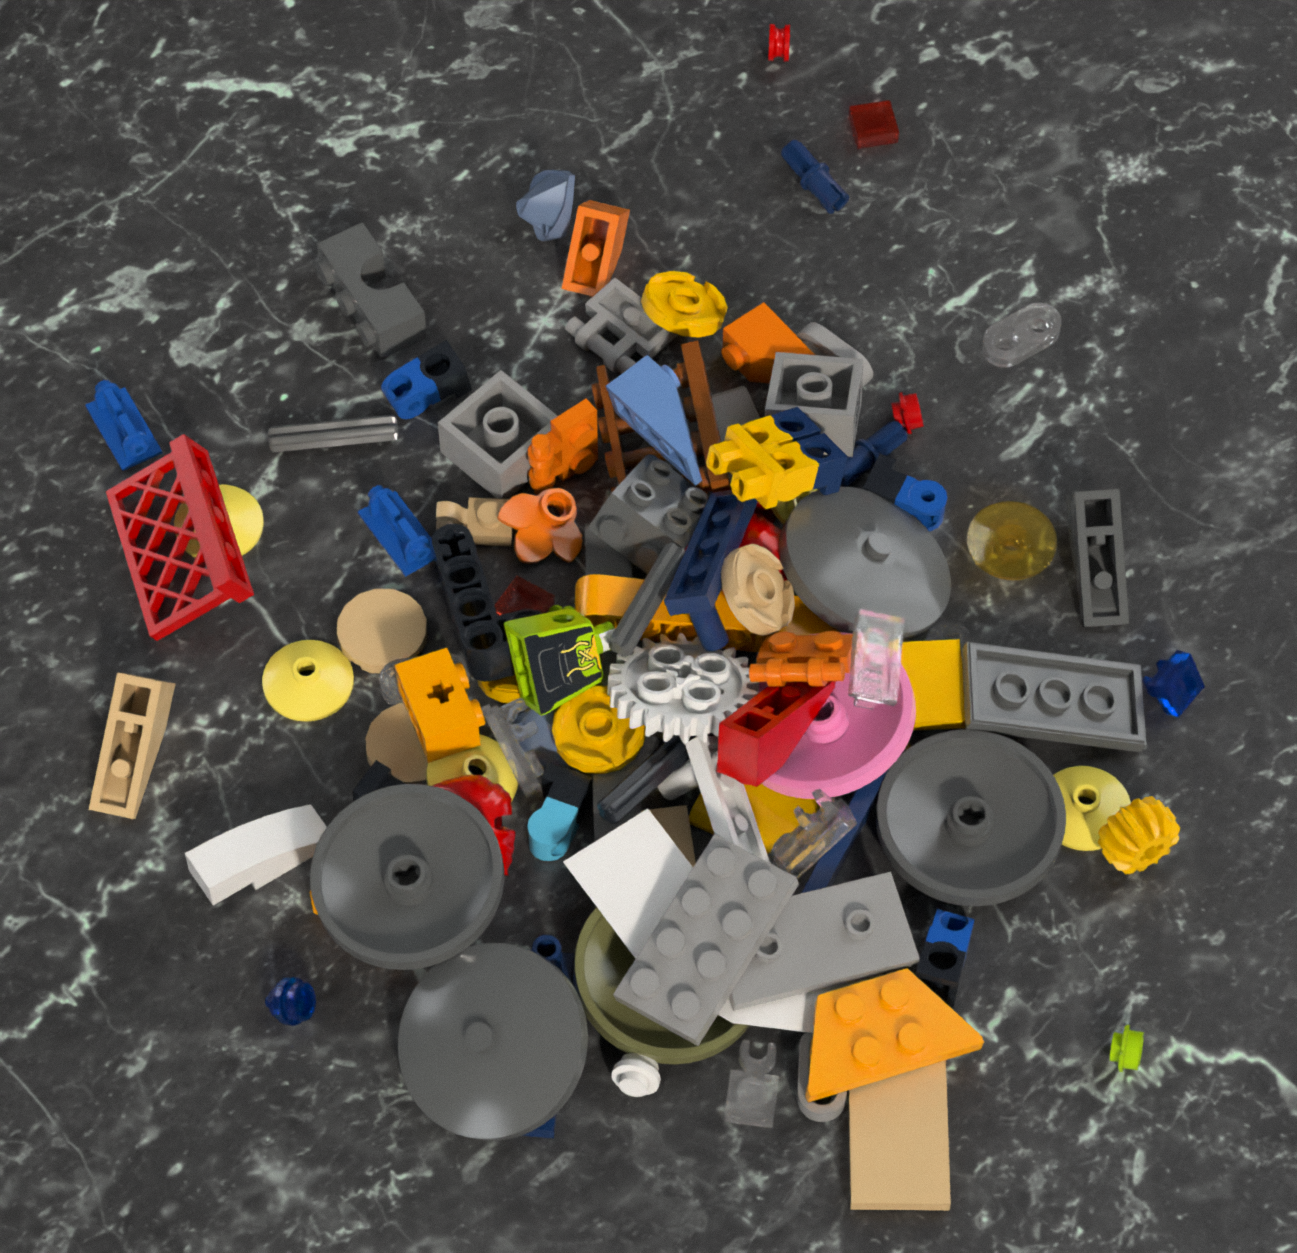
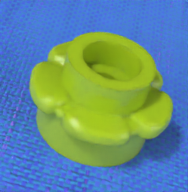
[1109,1025,1144,1072]

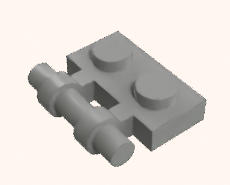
[565,278,678,373]

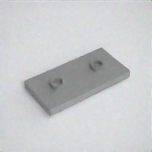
[729,872,920,1011]

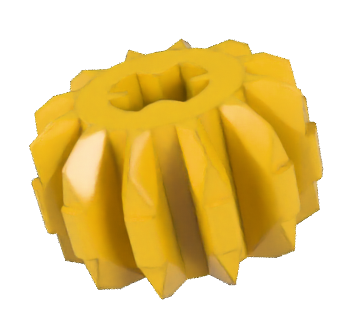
[1097,796,1180,875]

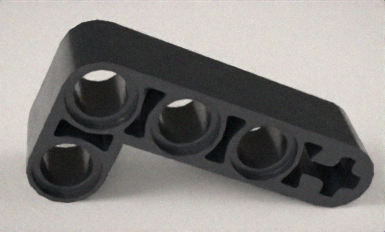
[432,524,543,682]

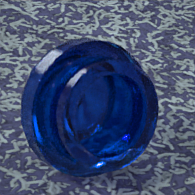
[265,977,316,1026]

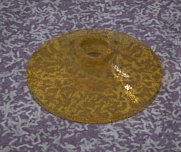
[967,501,1057,580]

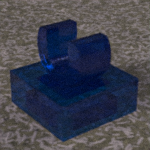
[1142,650,1205,717]

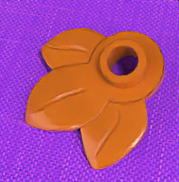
[497,488,583,564]

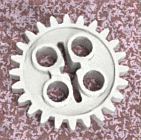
[607,633,759,744]

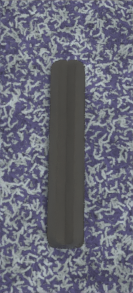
[268,415,399,452]
[609,543,686,657]

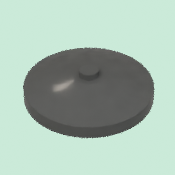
[779,487,951,643]
[876,730,1066,906]
[310,784,504,970]
[398,943,588,1141]

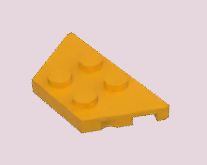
[805,968,984,1103]

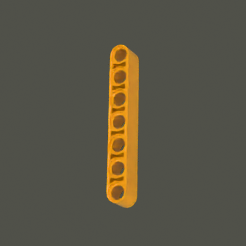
[575,574,840,653]

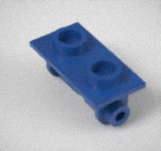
[85,380,163,471]
[358,485,435,577]

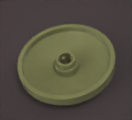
[573,907,750,1064]

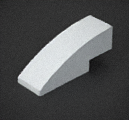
[185,805,327,905]

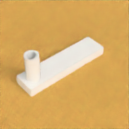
[658,736,770,863]

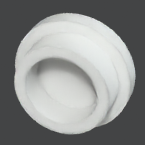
[612,1053,661,1097]

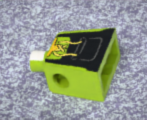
[504,609,615,716]

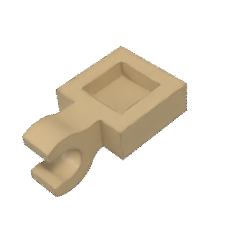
[436,498,512,547]

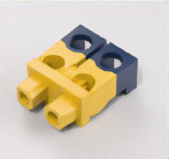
[706,407,848,509]

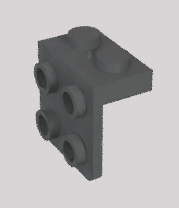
[588,454,709,574]

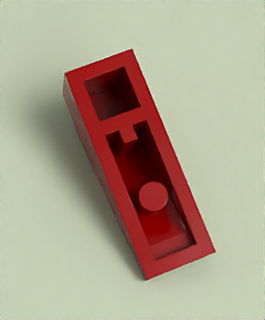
[717,681,836,787]

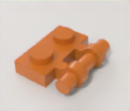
[528,398,598,496]
[749,631,859,687]

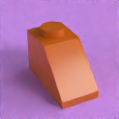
[561,200,630,297]
[721,302,815,384]

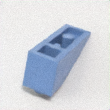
[606,355,702,486]

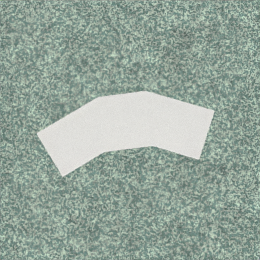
[563,808,882,1033]

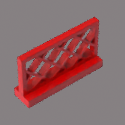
[106,434,254,641]

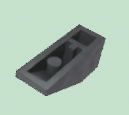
[1066,489,1129,627]

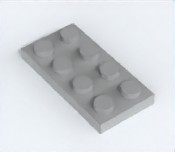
[613,834,799,1046]

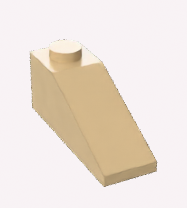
[88,673,175,819]

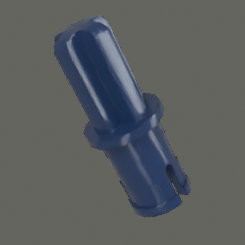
[781,139,850,214]
[840,421,908,487]

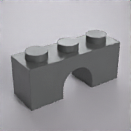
[315,222,427,359]

